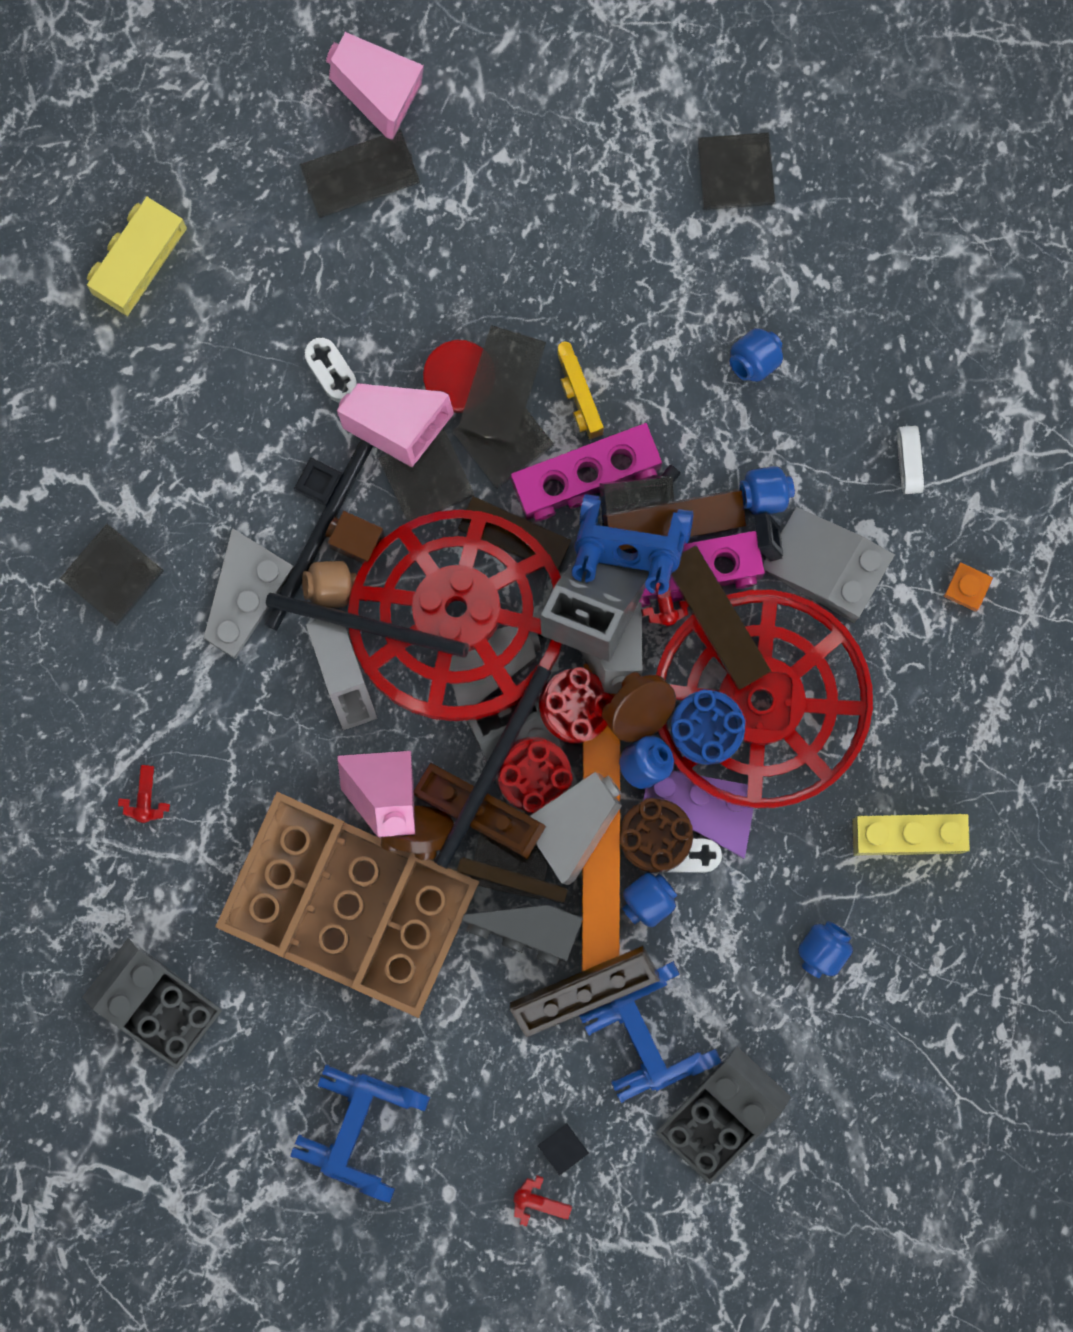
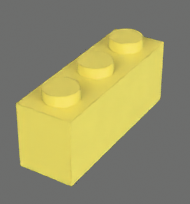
[87,197,187,317]
[852,814,970,856]

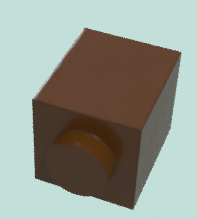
[326,510,385,564]

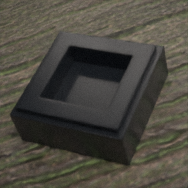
[294,457,343,506]
[755,512,783,562]
[537,1123,589,1176]

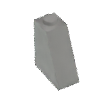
[580,602,642,694]
[306,619,378,731]
[449,626,541,706]
[530,772,622,885]

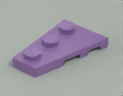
[643,771,754,859]

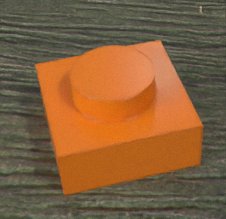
[943,562,993,612]

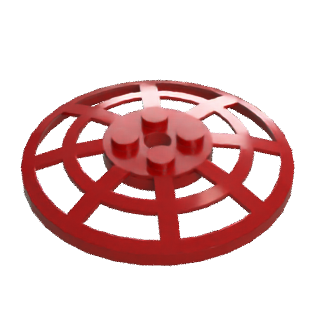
[348,509,563,721]
[656,590,873,809]

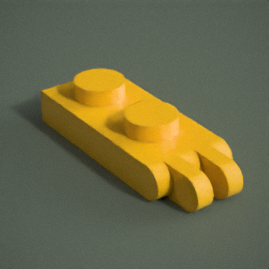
[557,342,604,440]

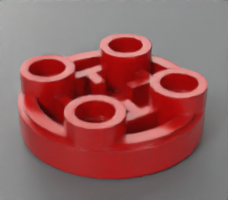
[423,340,495,414]
[539,667,613,743]
[497,737,573,813]

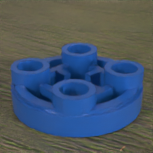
[671,689,745,765]

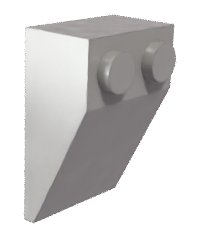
[763,507,895,623]

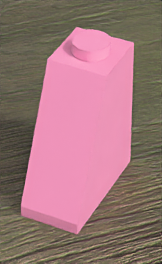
[326,32,424,140]
[337,384,454,467]
[338,751,415,837]

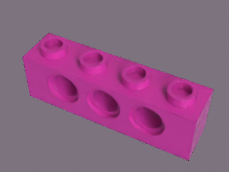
[511,423,662,522]
[639,531,765,608]

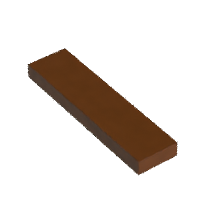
[603,489,746,550]
[414,762,546,858]

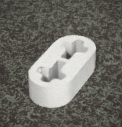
[305,338,357,402]
[897,426,924,494]
[667,839,722,873]

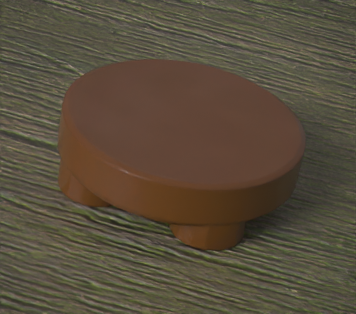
[602,672,676,742]
[620,798,693,873]
[381,805,454,860]

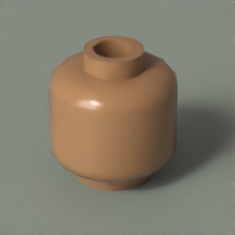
[302,561,356,608]

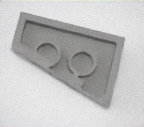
[204,528,294,659]

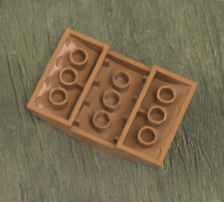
[215,792,479,1018]

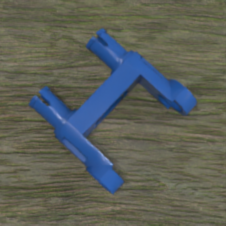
[572,494,693,595]
[579,961,722,1104]
[290,1064,431,1203]

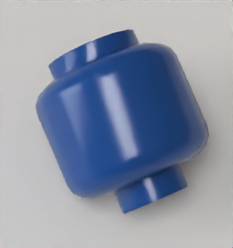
[729,328,783,382]
[739,466,795,515]
[619,736,674,789]
[622,872,678,927]
[798,921,853,978]

